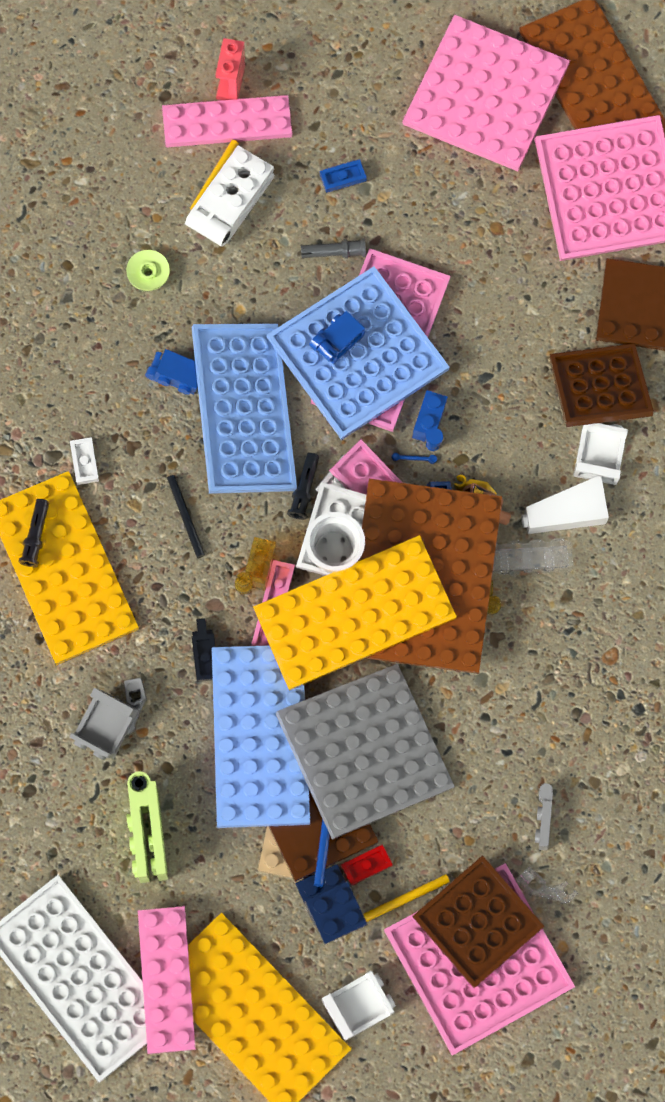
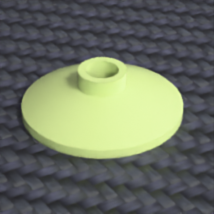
[126,250,170,291]

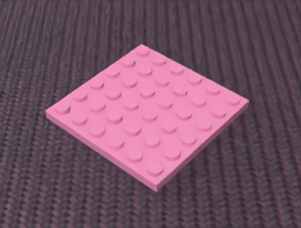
[402,15,570,171]
[535,115,665,261]
[384,863,575,1056]

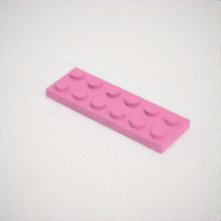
[162,95,292,147]
[138,906,196,1054]

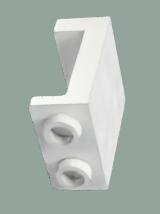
[573,423,628,485]
[322,971,396,1041]

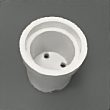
[305,512,365,573]

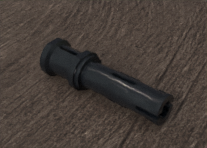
[287,453,319,520]
[18,499,49,567]

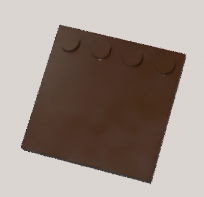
[595,258,665,351]
[549,343,654,427]
[268,789,379,882]
[412,855,545,989]

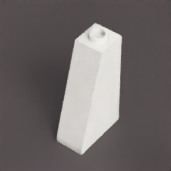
[521,476,609,534]

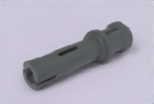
[301,238,366,259]

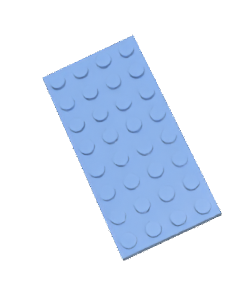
[192,324,297,494]
[212,645,310,828]

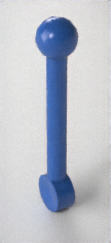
[391,453,437,464]

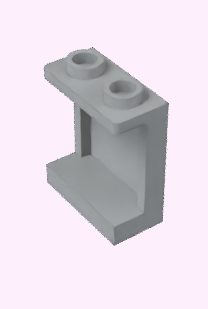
[69,688,139,760]

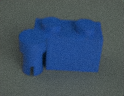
[309,310,365,365]
[145,349,198,395]
[412,390,448,451]

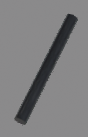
[167,475,205,558]

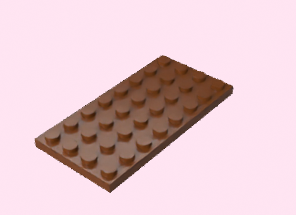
[519,0,665,137]

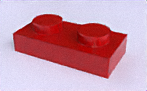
[341,844,393,886]

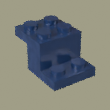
[295,864,367,945]

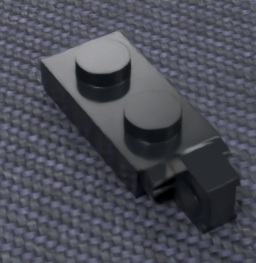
[191,618,215,682]

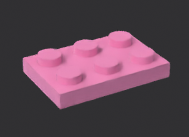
[329,439,402,495]

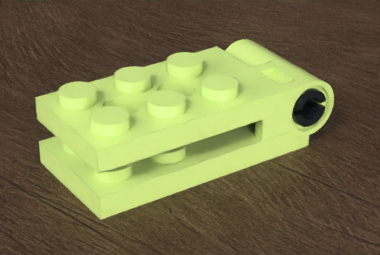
[127,772,168,883]

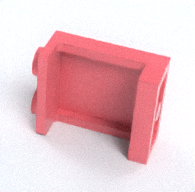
[216,38,245,100]

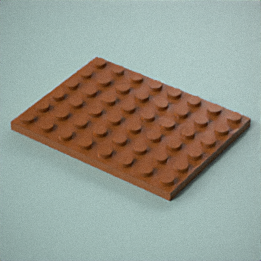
[357,479,502,674]

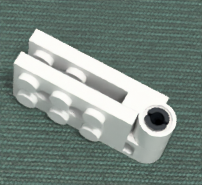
[185,146,274,247]

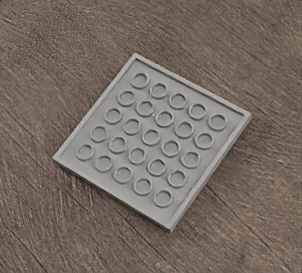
[275,664,455,839]

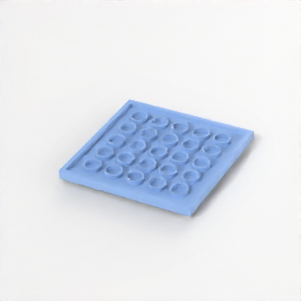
[267,266,450,440]

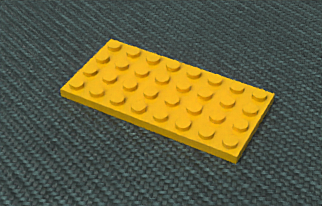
[0,471,139,665]
[253,535,457,691]
[188,913,351,1102]

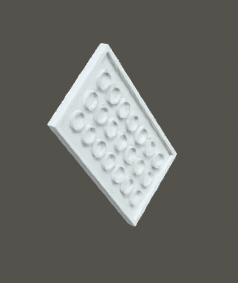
[0,875,147,1083]

